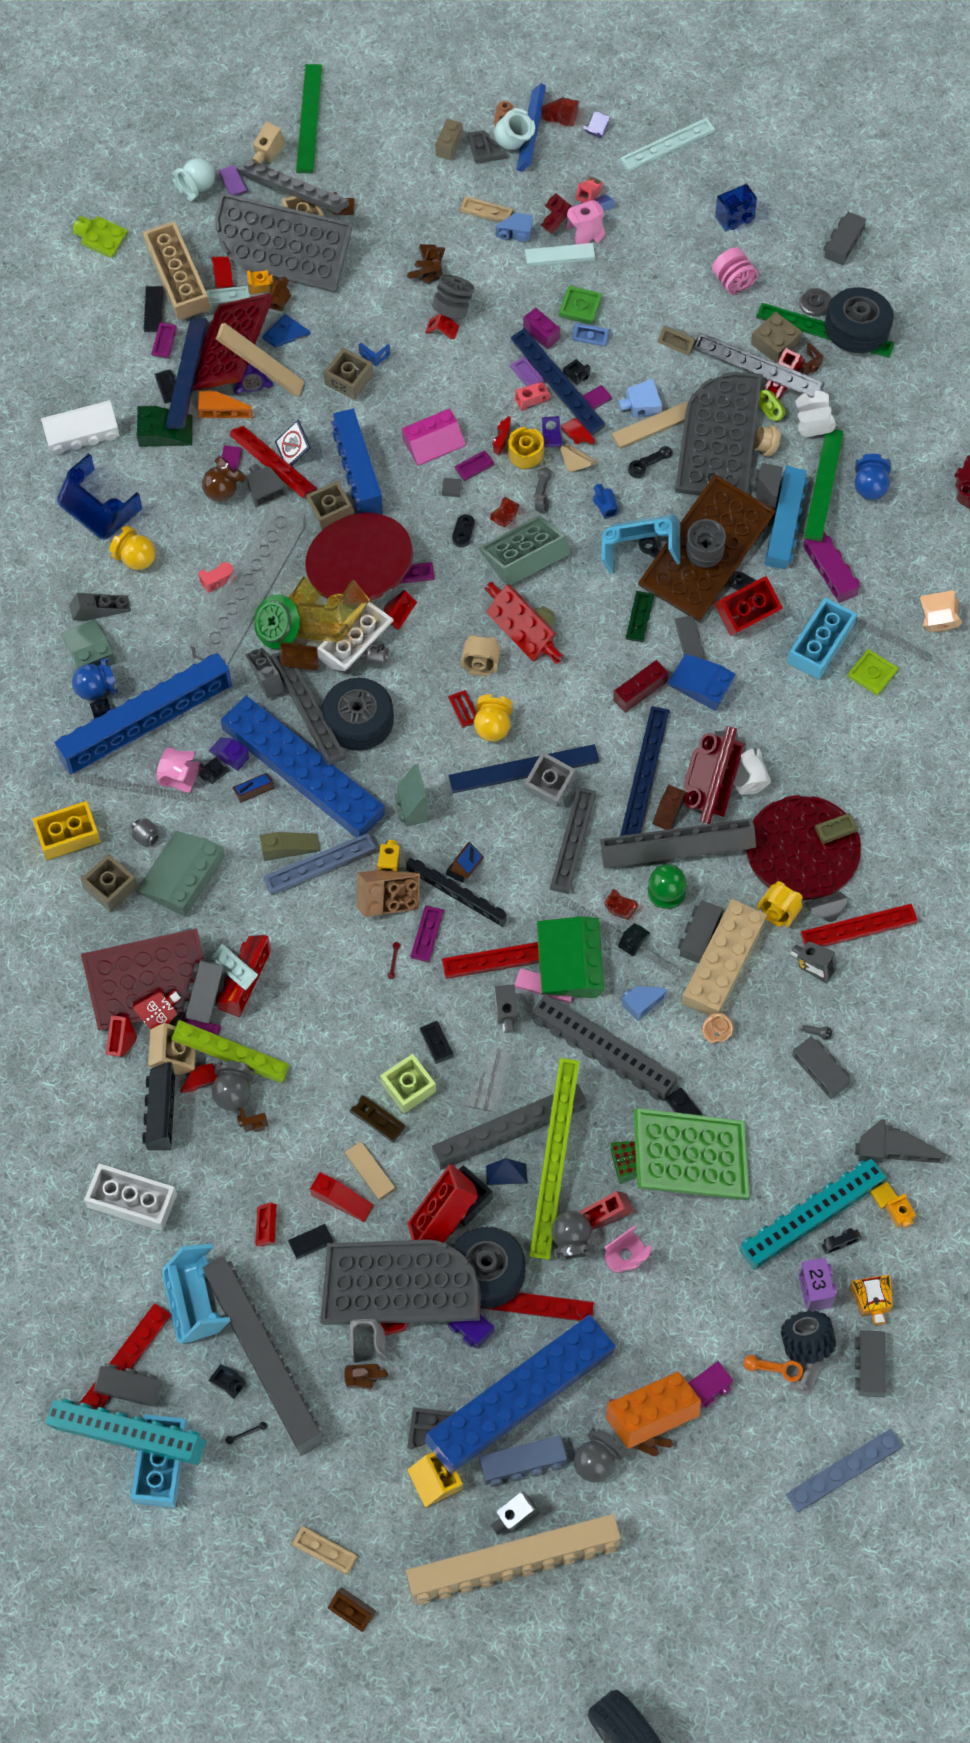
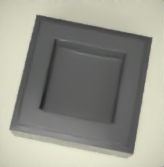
[442,478,462,497]

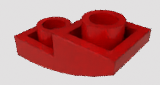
[211,256,233,289]
[492,416,511,456]

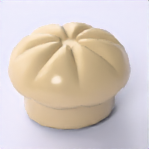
[753,425,781,457]

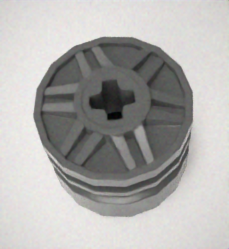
[432,275,475,319]
[686,519,726,568]

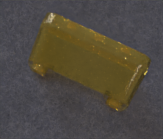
[289,576,370,642]

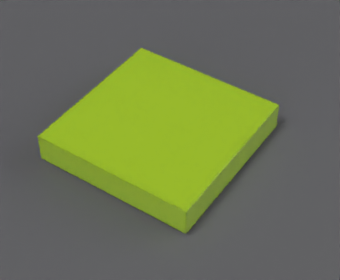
[847,649,899,696]

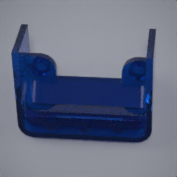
[57,453,143,540]

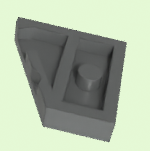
[468,130,507,163]
[407,1407,454,1449]

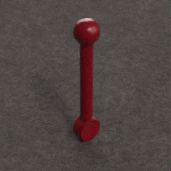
[387,942,400,979]

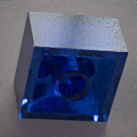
[715,183,757,231]

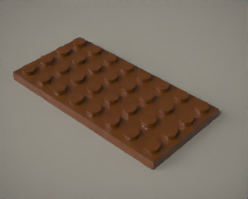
[638,474,776,623]

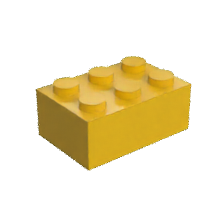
[32,801,101,861]

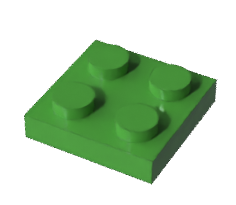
[559,285,602,325]

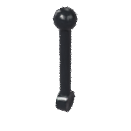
[226,1422,267,1444]

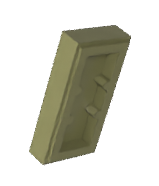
[815,813,858,844]

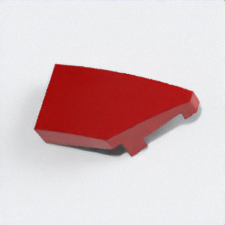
[561,418,595,445]
[180,1063,218,1093]

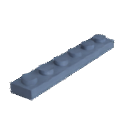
[263,833,376,896]
[786,1429,903,1513]

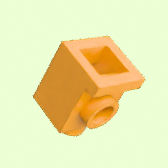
[247,270,273,294]
[885,1193,916,1228]

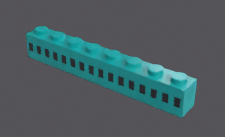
[740,1159,886,1270]
[45,1398,207,1466]

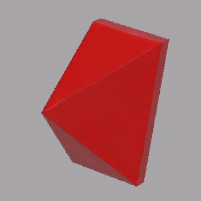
[384,590,417,630]
[105,1016,137,1057]

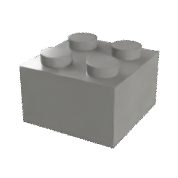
[523,751,575,806]

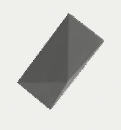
[805,892,847,922]

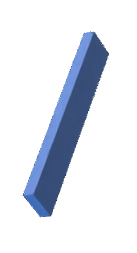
[516,83,546,172]

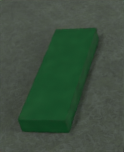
[626,590,654,643]

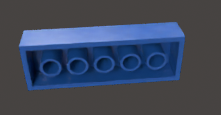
[331,408,383,514]

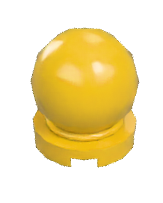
[109,525,156,570]
[474,694,513,742]

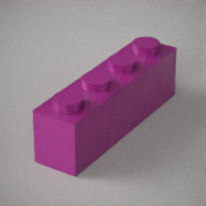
[803,531,860,603]

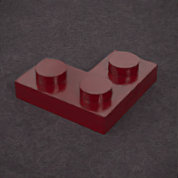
[541,193,572,235]

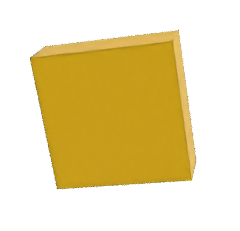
[870,1182,897,1209]

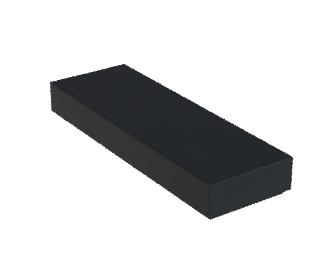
[144,286,164,332]

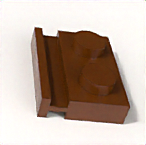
[279,642,319,671]

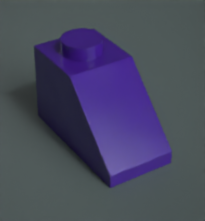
[209,737,249,771]

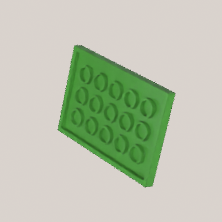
[633,1108,749,1200]

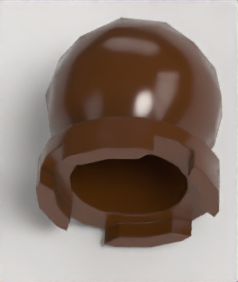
[202,456,246,502]

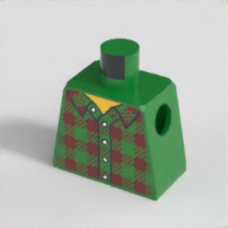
[610,1141,637,1184]

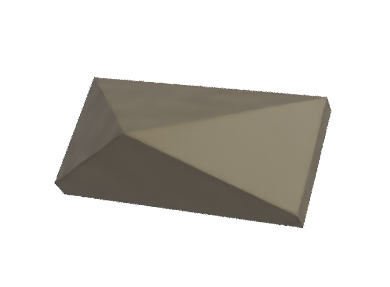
[658,326,696,356]

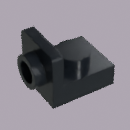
[198,756,229,784]
[208,1364,246,1399]

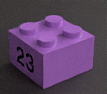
[798,1258,837,1312]

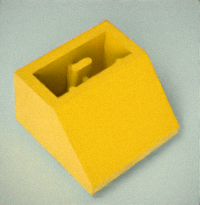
[407,1452,463,1508]

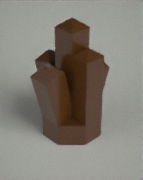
[407,259,443,284]
[270,276,291,312]
[345,1364,388,1390]
[631,1436,673,1457]

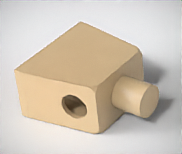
[252,121,286,165]

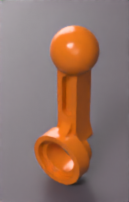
[743,1355,803,1382]

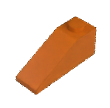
[198,390,253,418]

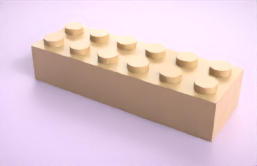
[142,221,211,321]
[682,899,767,1016]

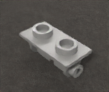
[789,1360,824,1397]

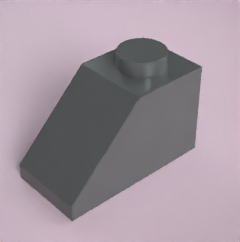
[854,1119,885,1163]

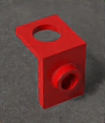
[425,314,459,340]

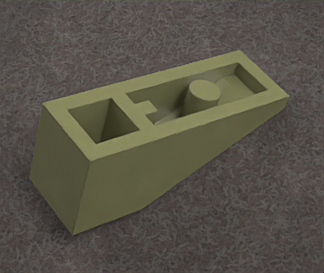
[259,832,320,861]

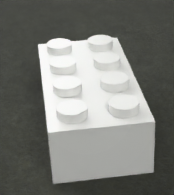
[84,1164,177,1231]

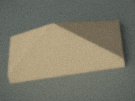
[560,444,598,472]

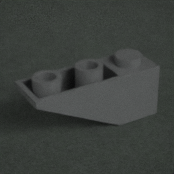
[69,593,131,621]
[245,648,285,699]

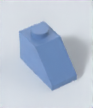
[622,986,667,1021]

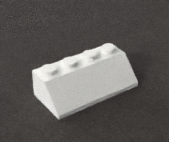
[41,400,120,455]
[317,602,393,671]

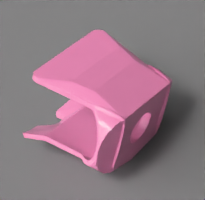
[566,200,605,244]
[156,747,200,793]
[604,1226,652,1273]

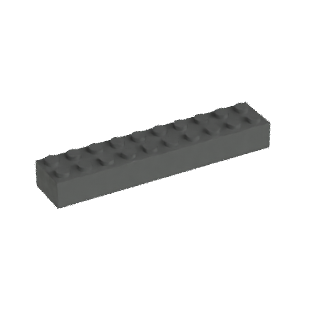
[202,1257,324,1456]

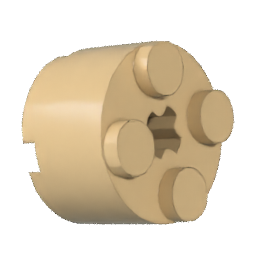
[461,635,501,677]

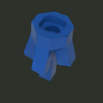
[593,484,620,519]

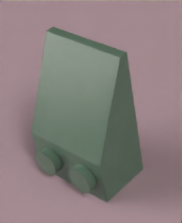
[61,619,116,669]
[394,764,428,827]

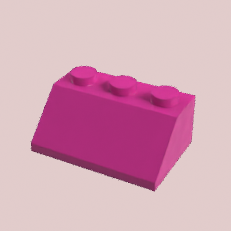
[402,408,466,466]

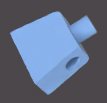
[618,379,662,417]

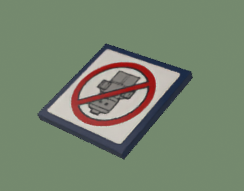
[275,420,311,466]

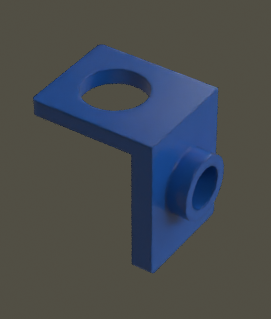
[358,342,391,367]

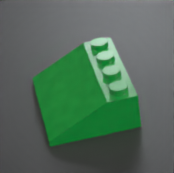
[537,916,604,998]

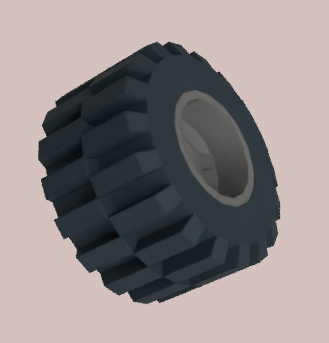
[781,1310,837,1364]

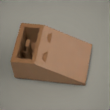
[356,870,420,917]

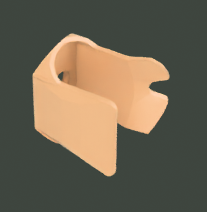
[920,590,962,632]

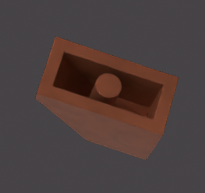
[652,784,686,830]

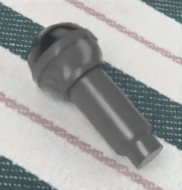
[802,1025,832,1040]

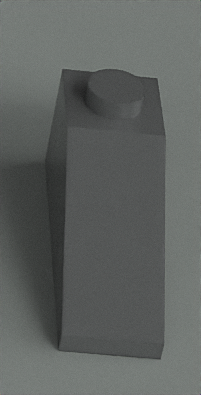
[884,1128,946,1164]

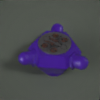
[234,363,273,395]

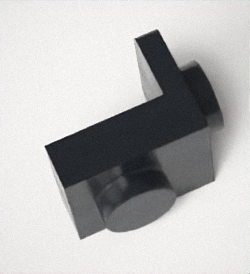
[563,359,590,385]
[90,698,111,718]
[618,923,650,956]

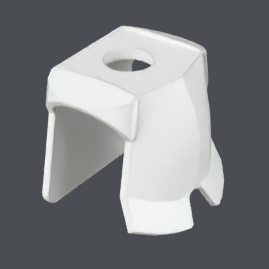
[795,390,836,437]
[734,749,771,795]

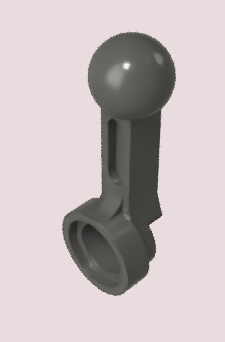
[534,467,552,513]

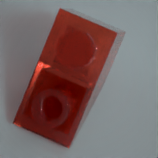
[541,97,579,126]

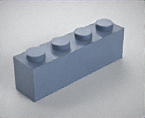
[479,1435,567,1487]

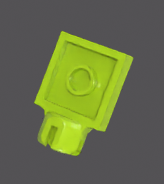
[73,215,128,258]

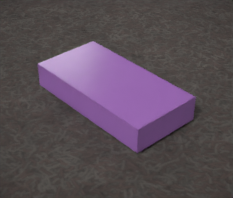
[219,165,247,196]
[510,356,545,386]

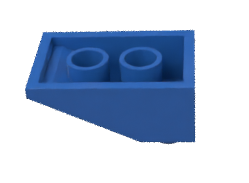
[667,654,736,711]

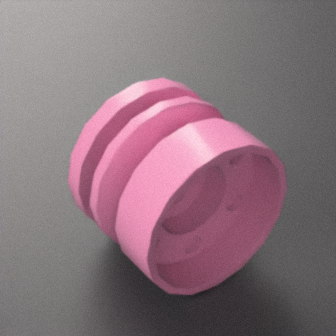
[712,247,758,295]

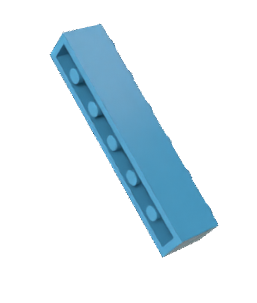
[764,466,808,569]

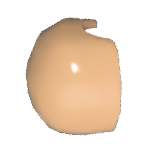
[702,1013,734,1043]

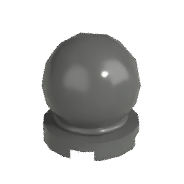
[212,1061,255,1111]
[551,1210,595,1260]
[574,1427,627,1483]

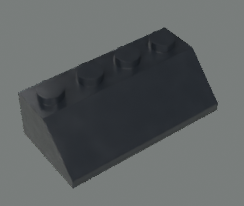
[142,1062,176,1150]

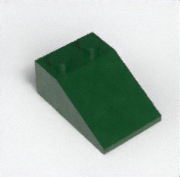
[137,406,193,447]

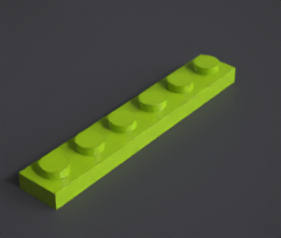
[171,1020,289,1084]

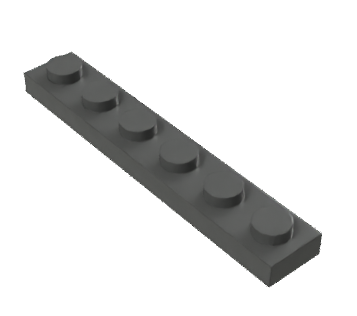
[550,787,596,894]

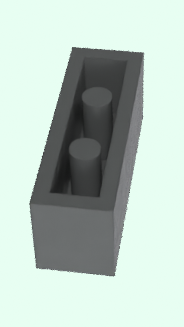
[823,211,866,265]
[677,900,723,963]
[183,959,223,1023]
[792,1036,851,1100]
[854,1330,886,1398]
[93,1363,162,1407]

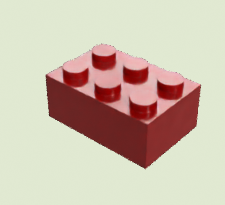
[714,575,783,636]

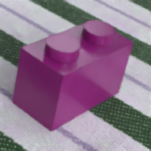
[523,307,560,349]
[688,1361,734,1409]

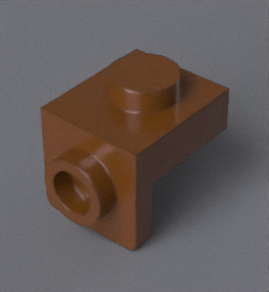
[237,1108,268,1132]

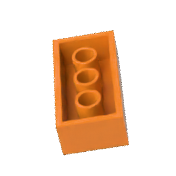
[606,1371,701,1449]

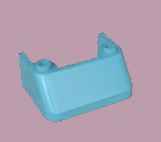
[602,514,680,574]
[162,1244,230,1344]

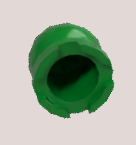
[648,864,687,909]

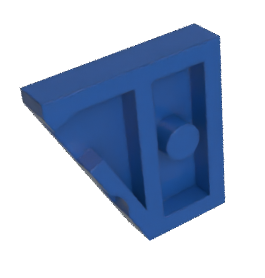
[262,314,310,348]

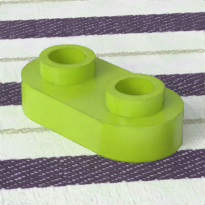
[758,390,785,421]

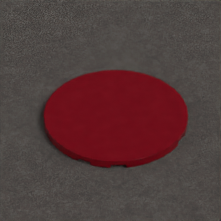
[305,513,413,604]
[746,795,861,900]

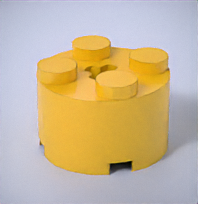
[508,427,544,469]
[757,881,803,928]

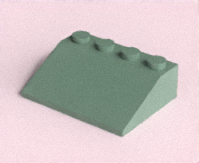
[478,515,571,585]
[136,831,225,917]

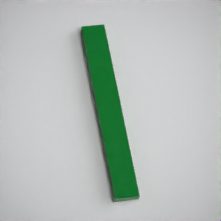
[296,64,322,173]
[756,303,895,358]
[804,429,844,542]

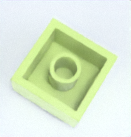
[380,1054,436,1114]

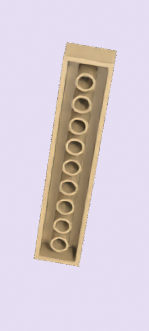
[406,1514,621,1605]

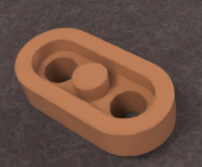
[494,101,513,127]

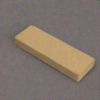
[460,196,513,223]
[345,1141,395,1201]
[292,1526,358,1576]

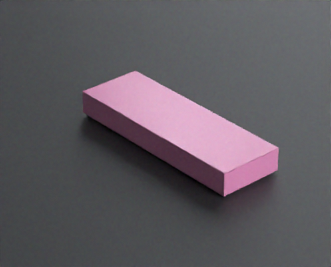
[515,968,572,1004]

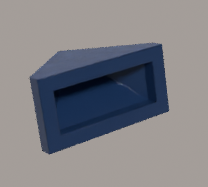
[486,1158,527,1185]

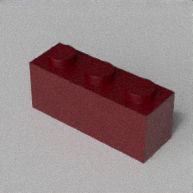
[613,659,669,713]

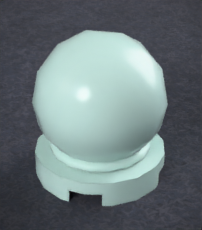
[494,108,535,150]
[172,158,216,201]

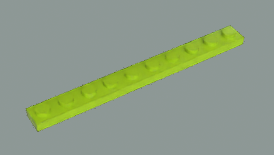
[529,1058,580,1261]

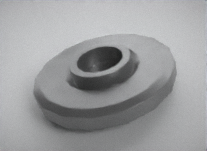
[799,288,831,316]

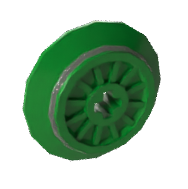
[254,594,300,649]

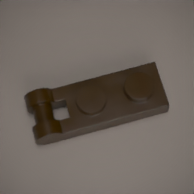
[349,1095,405,1143]

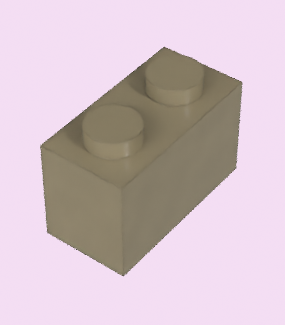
[435,119,463,160]

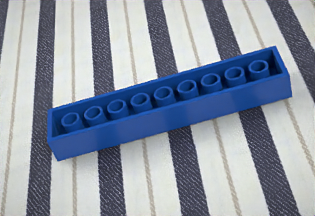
[54,653,232,775]
[220,695,385,837]
[425,1314,616,1474]

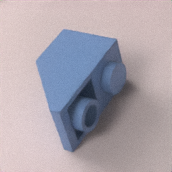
[496,213,533,242]

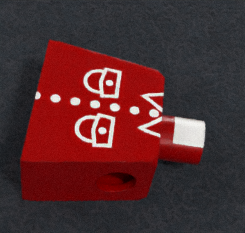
[132,990,182,1029]

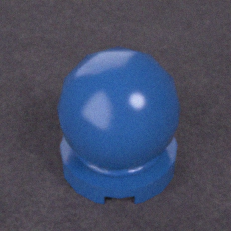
[854,453,891,500]
[72,658,118,701]

